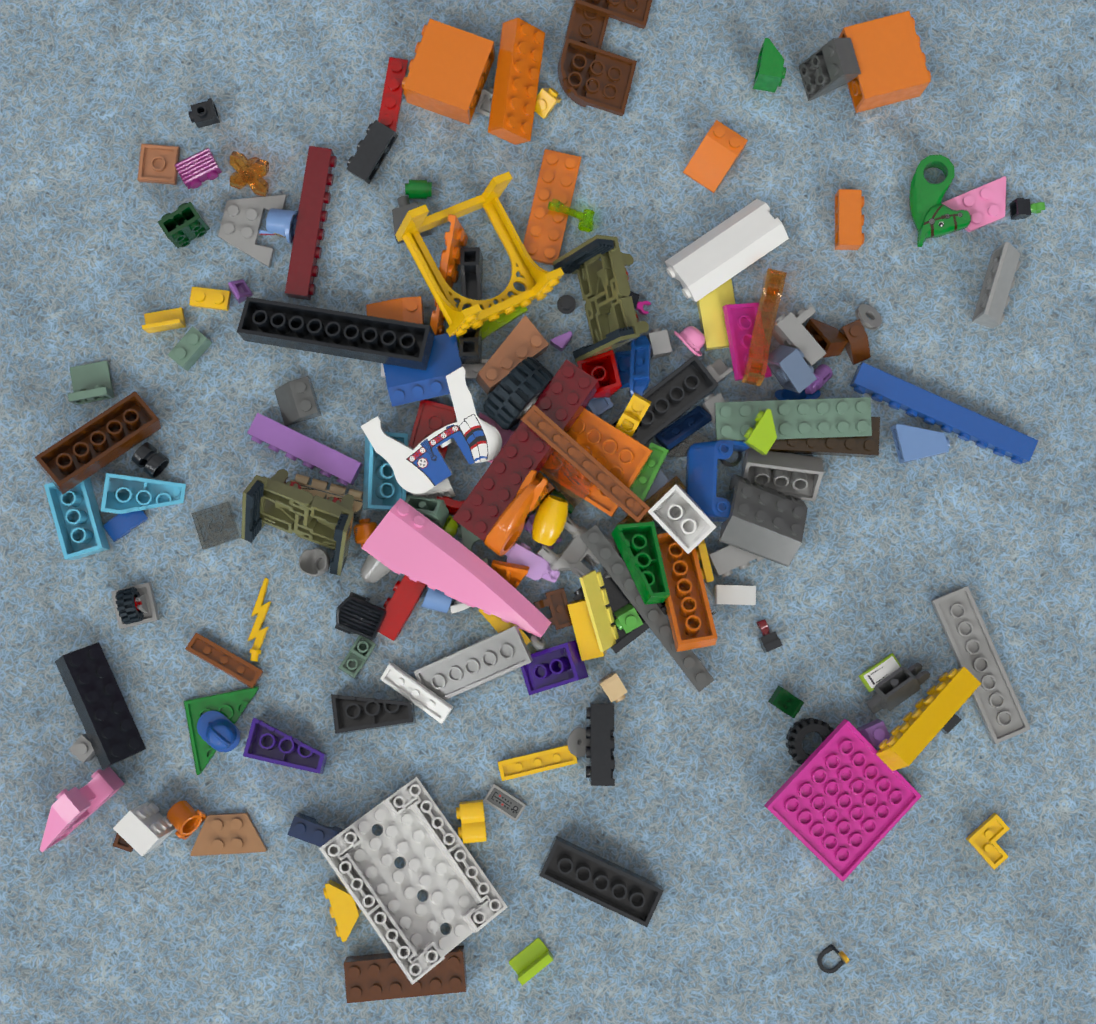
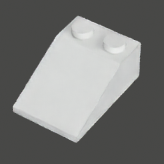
[648,484,717,554]

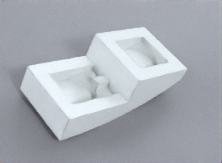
[715,585,756,605]

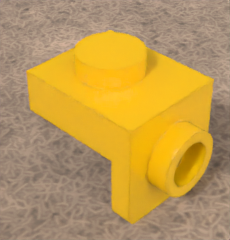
[535,87,562,119]

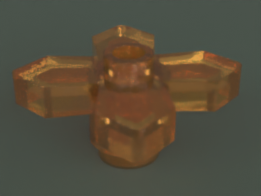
[230,151,269,197]

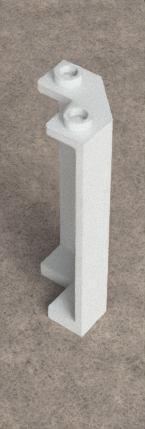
[665,199,789,302]

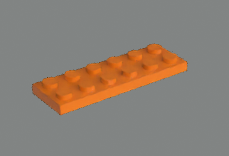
[523,149,581,265]

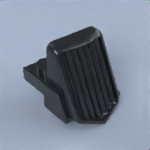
[335,592,387,640]

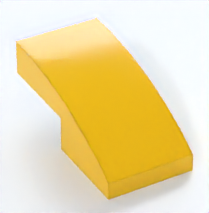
[615,393,651,437]

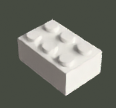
[113,802,175,856]

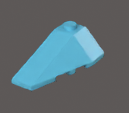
[100,473,186,514]

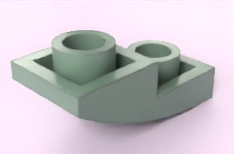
[338,635,376,679]

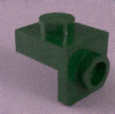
[768,685,804,718]

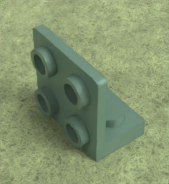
[68,361,114,405]

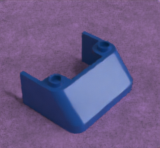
[685,440,750,522]

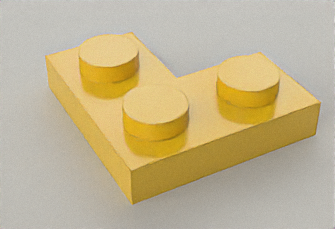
[966,813,1010,870]

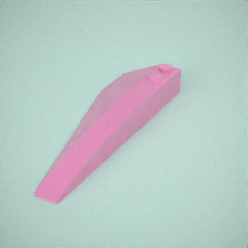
[362,498,552,638]

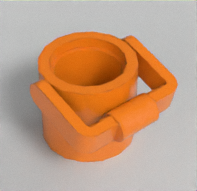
[167,800,207,840]

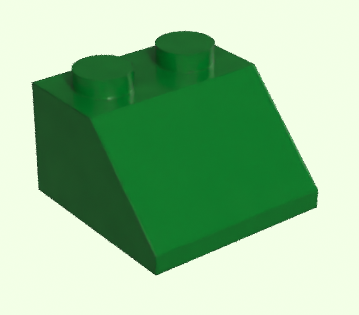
[753,38,786,93]

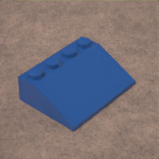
[383,333,468,407]

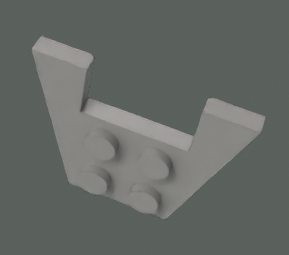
[218,194,287,268]

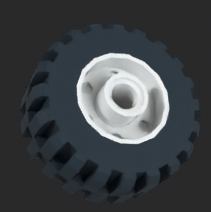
[483,357,553,430]

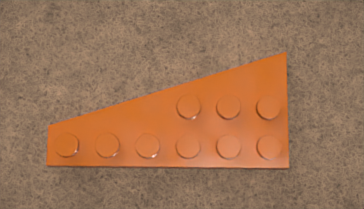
[430,214,468,336]

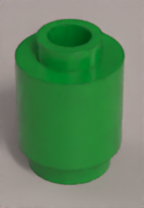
[405,179,432,199]

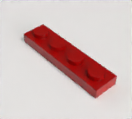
[378,57,408,132]

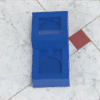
[103,510,148,542]

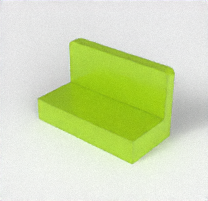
[509,937,553,986]

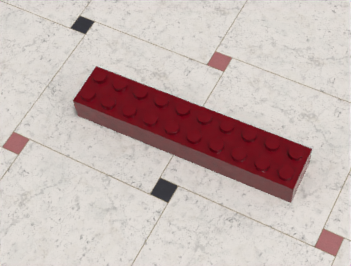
[452,359,600,542]

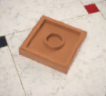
[137,144,180,185]

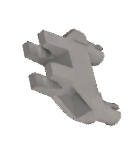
[537,516,600,578]

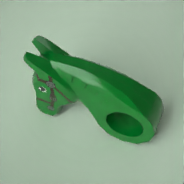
[909,154,971,247]

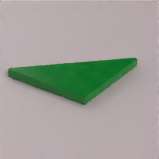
[184,686,259,775]

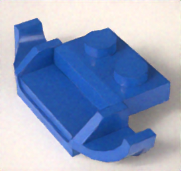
[615,335,652,398]

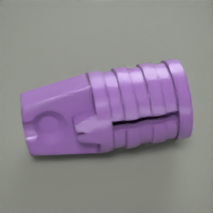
[805,364,833,394]

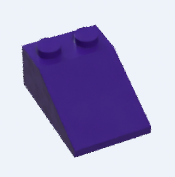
[521,640,588,695]

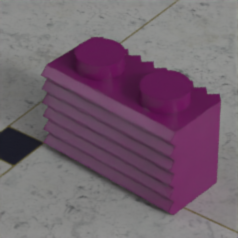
[174,148,222,189]

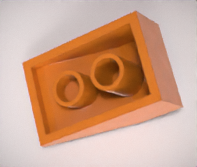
[683,120,748,193]
[366,296,424,325]

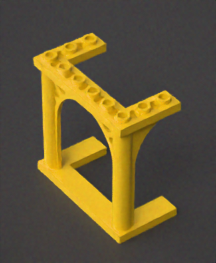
[395,171,564,337]

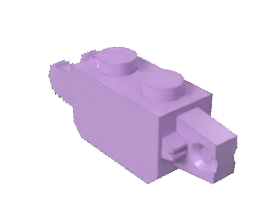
[504,542,560,583]

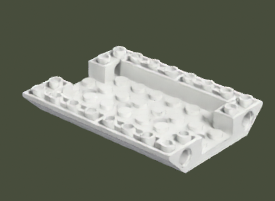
[319,777,507,985]

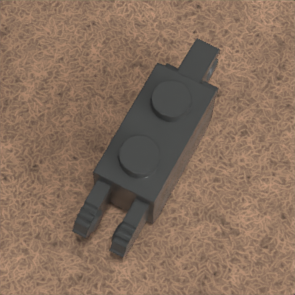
[867,663,930,714]

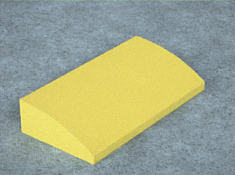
[697,279,736,351]

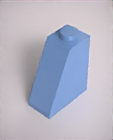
[891,424,950,464]

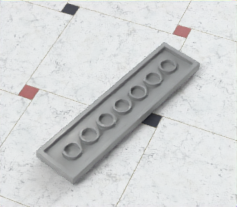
[931,586,1030,744]

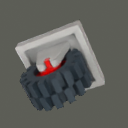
[111,582,160,629]

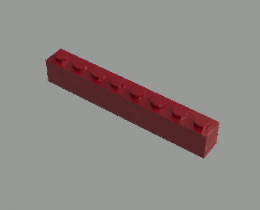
[285,146,337,301]

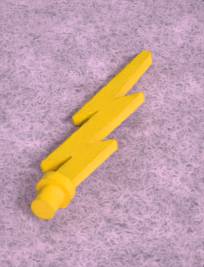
[248,578,271,662]

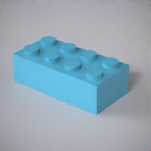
[44,477,110,560]

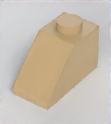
[598,672,627,703]

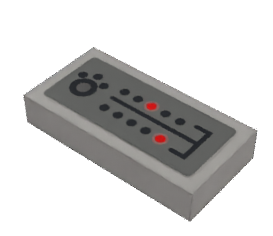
[483,783,526,822]

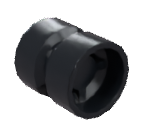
[131,442,169,478]

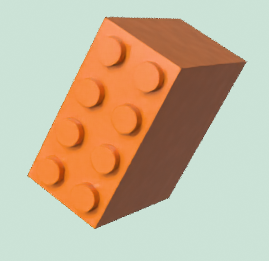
[839,11,931,113]
[402,19,495,125]

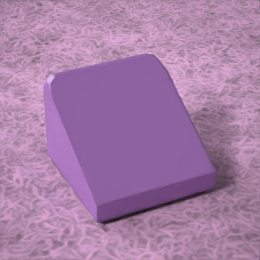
[550,331,573,351]

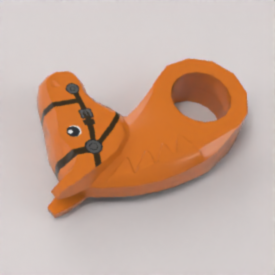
[485,470,549,556]

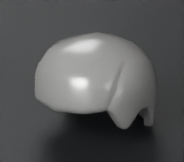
[298,547,330,577]

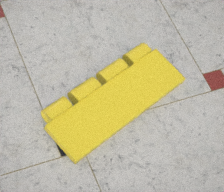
[579,570,619,652]

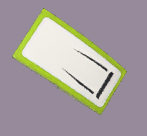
[859,653,901,692]

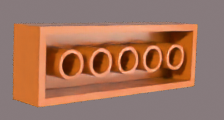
[488,18,545,145]
[657,533,717,652]

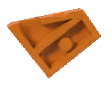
[491,560,530,589]

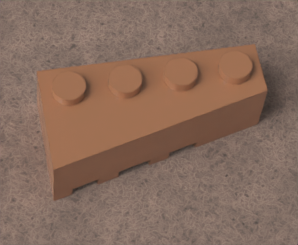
[476,315,549,395]

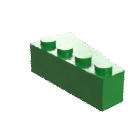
[611,522,670,605]

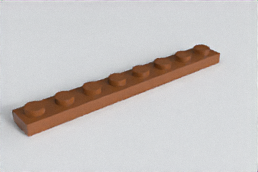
[520,404,650,523]

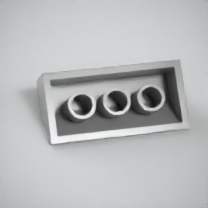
[972,242,1021,329]
[741,448,824,502]

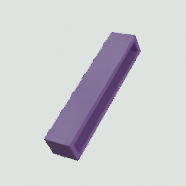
[247,413,363,486]

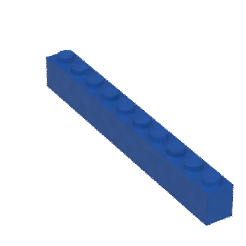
[850,362,1038,464]

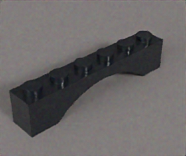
[459,247,483,364]

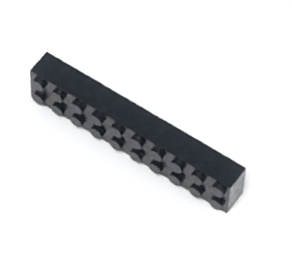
[237,297,435,370]

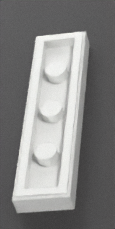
[380,662,453,724]

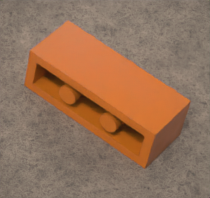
[835,189,864,250]

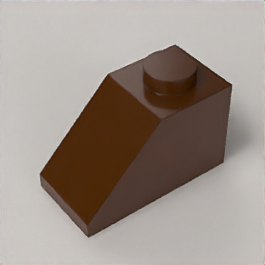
[805,318,848,358]
[839,319,871,365]

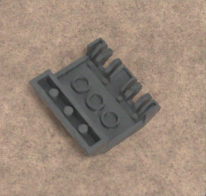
[718,474,808,567]

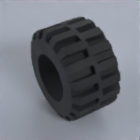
[786,718,834,765]

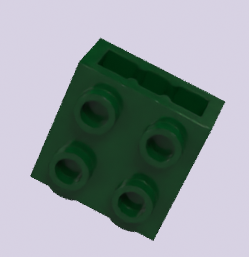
[158,202,210,248]

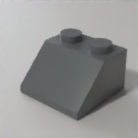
[274,376,322,426]

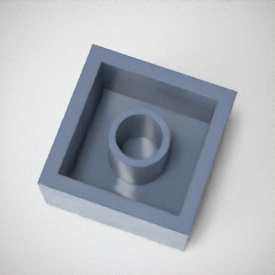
[764,345,817,393]

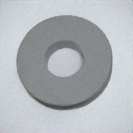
[855,304,882,330]

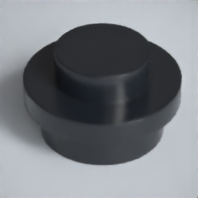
[557,295,576,314]

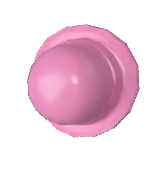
[674,326,705,356]

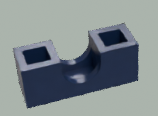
[287,812,344,847]

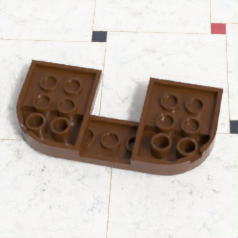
[558,0,652,116]

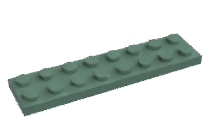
[714,397,872,441]

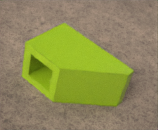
[743,408,777,455]

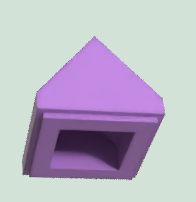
[228,279,253,304]

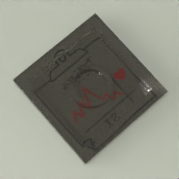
[191,502,240,550]

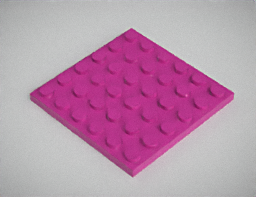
[764,719,922,882]

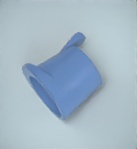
[259,208,298,244]
[421,588,453,614]

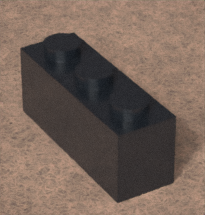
[347,120,398,184]

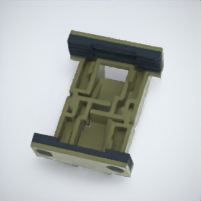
[553,235,649,363]
[241,469,354,576]

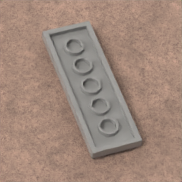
[413,625,533,700]

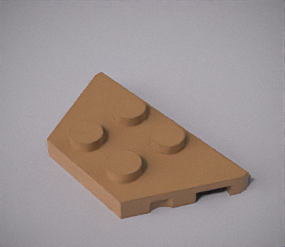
[190,812,267,856]

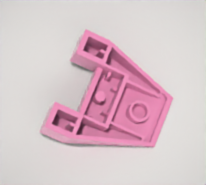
[40,767,124,852]

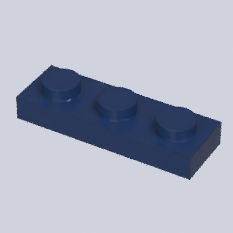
[655,406,712,450]

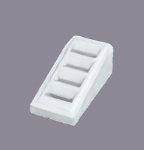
[412,478,456,500]

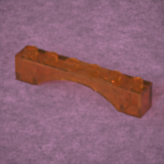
[741,268,787,386]

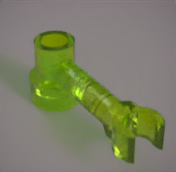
[548,199,595,232]

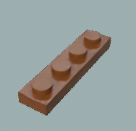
[185,633,263,689]

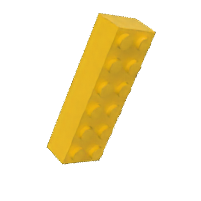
[876,667,981,771]

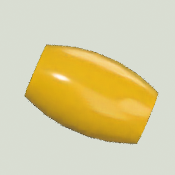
[532,495,568,546]

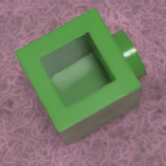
[613,603,643,634]

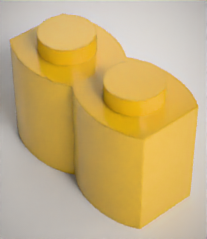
[456,799,487,844]

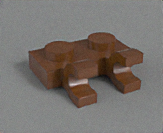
[533,588,572,630]

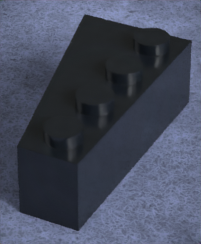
[331,694,416,734]
[586,703,615,786]

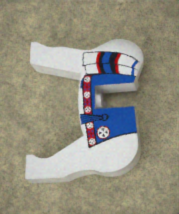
[361,366,502,494]

